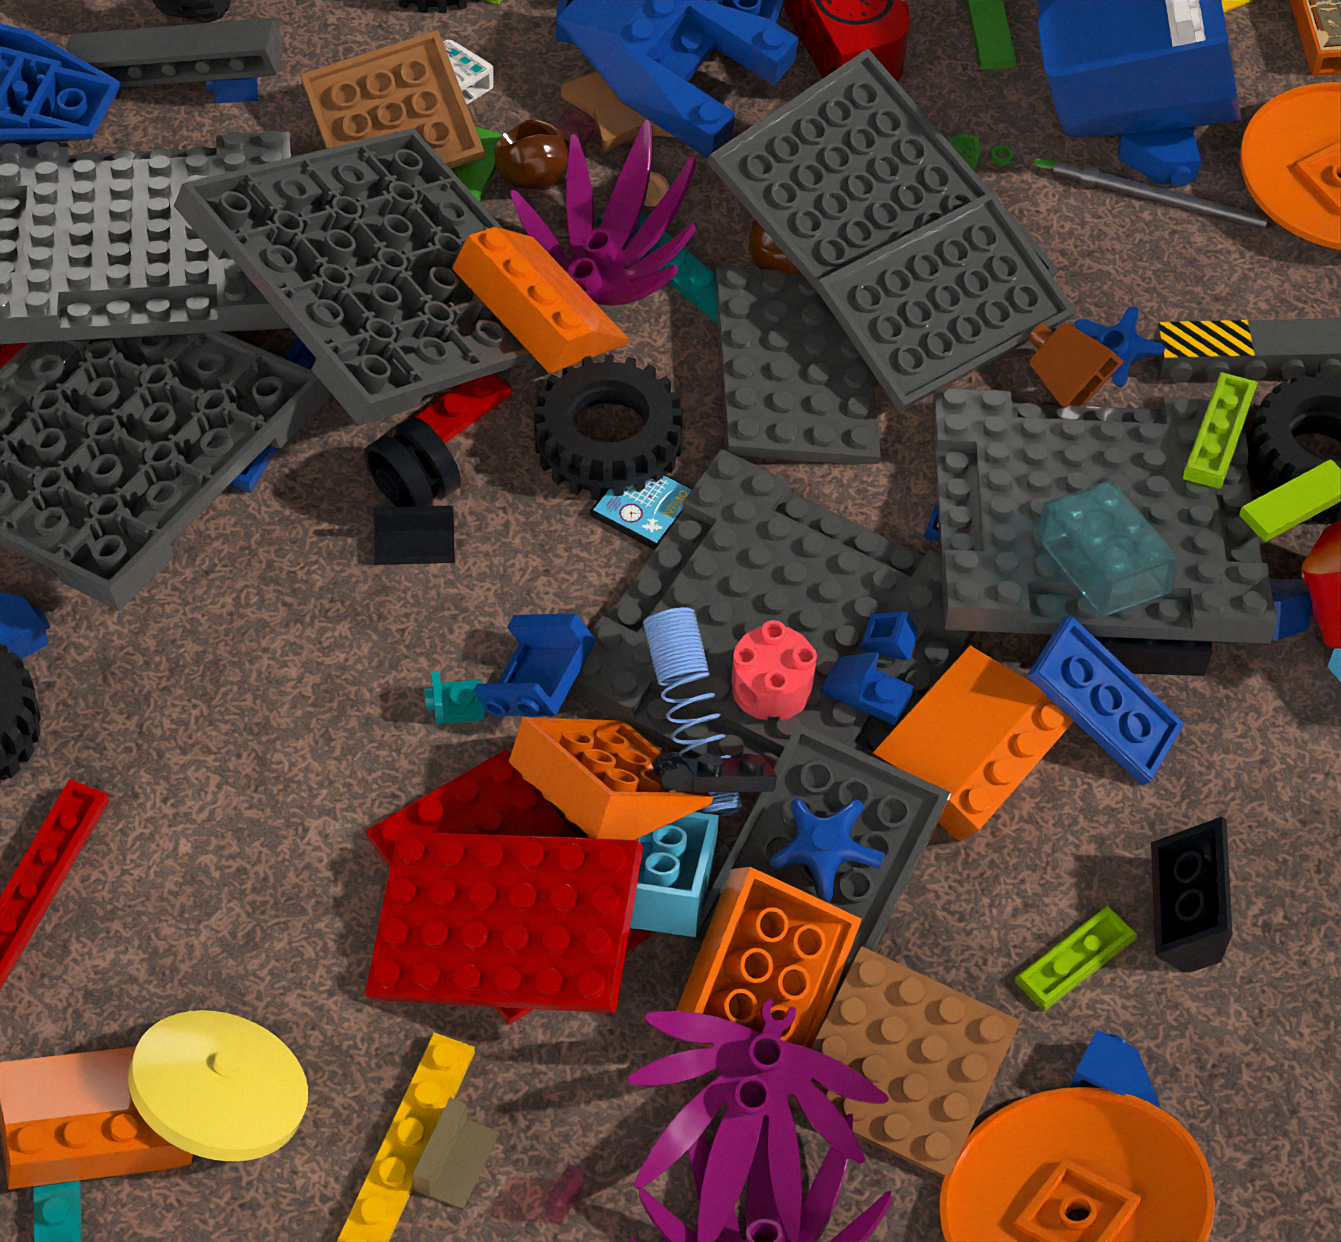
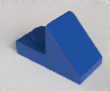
[820,652,914,726]

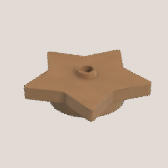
[561,71,693,151]

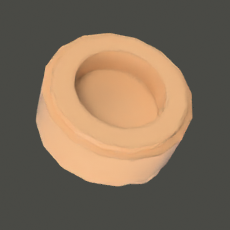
[644,171,669,206]

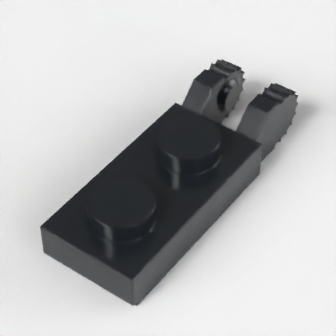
[652,752,777,793]

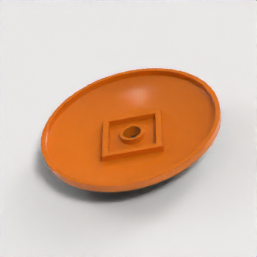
[1240,82,1341,250]
[939,1087,1215,1242]

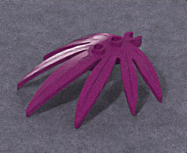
[510,119,697,306]
[627,999,889,1242]
[629,1114,891,1242]

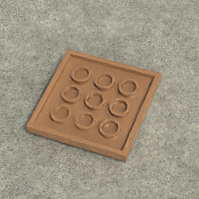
[300,30,485,169]
[788,946,1021,1178]

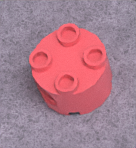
[731,620,817,721]

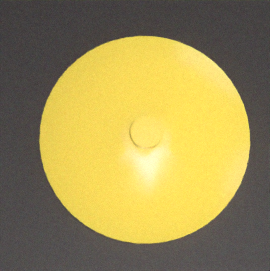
[128,1010,308,1161]

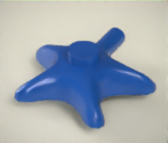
[1074,306,1165,387]
[769,798,885,902]

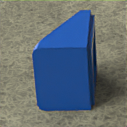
[861,611,918,660]

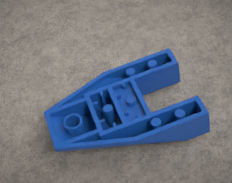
[557,0,798,158]
[0,23,121,146]

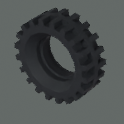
[534,354,683,500]

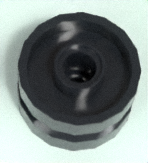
[364,416,461,507]

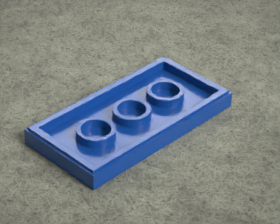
[1027,615,1185,785]

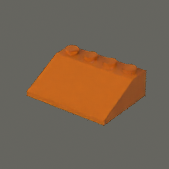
[452,227,629,374]
[870,646,1074,842]
[509,717,713,840]
[676,867,862,1049]
[0,1046,193,1190]

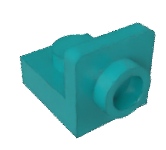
[424,671,485,724]

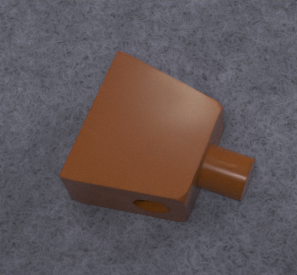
[1029,322,1124,408]

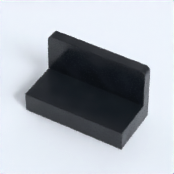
[373,506,455,565]

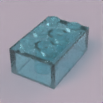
[1037,480,1179,617]

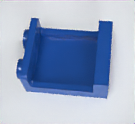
[473,613,596,717]

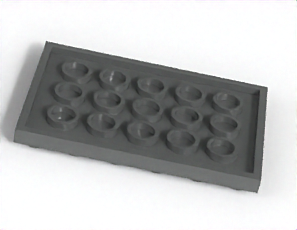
[815,191,1076,412]
[714,265,881,465]
[684,723,951,1015]

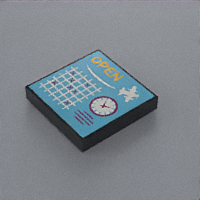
[590,474,693,550]

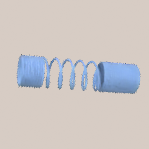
[643,607,743,816]

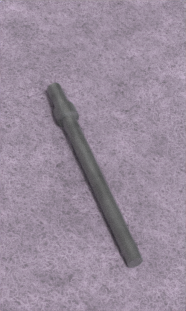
[1052,160,1268,230]

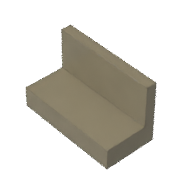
[412,1097,500,1211]

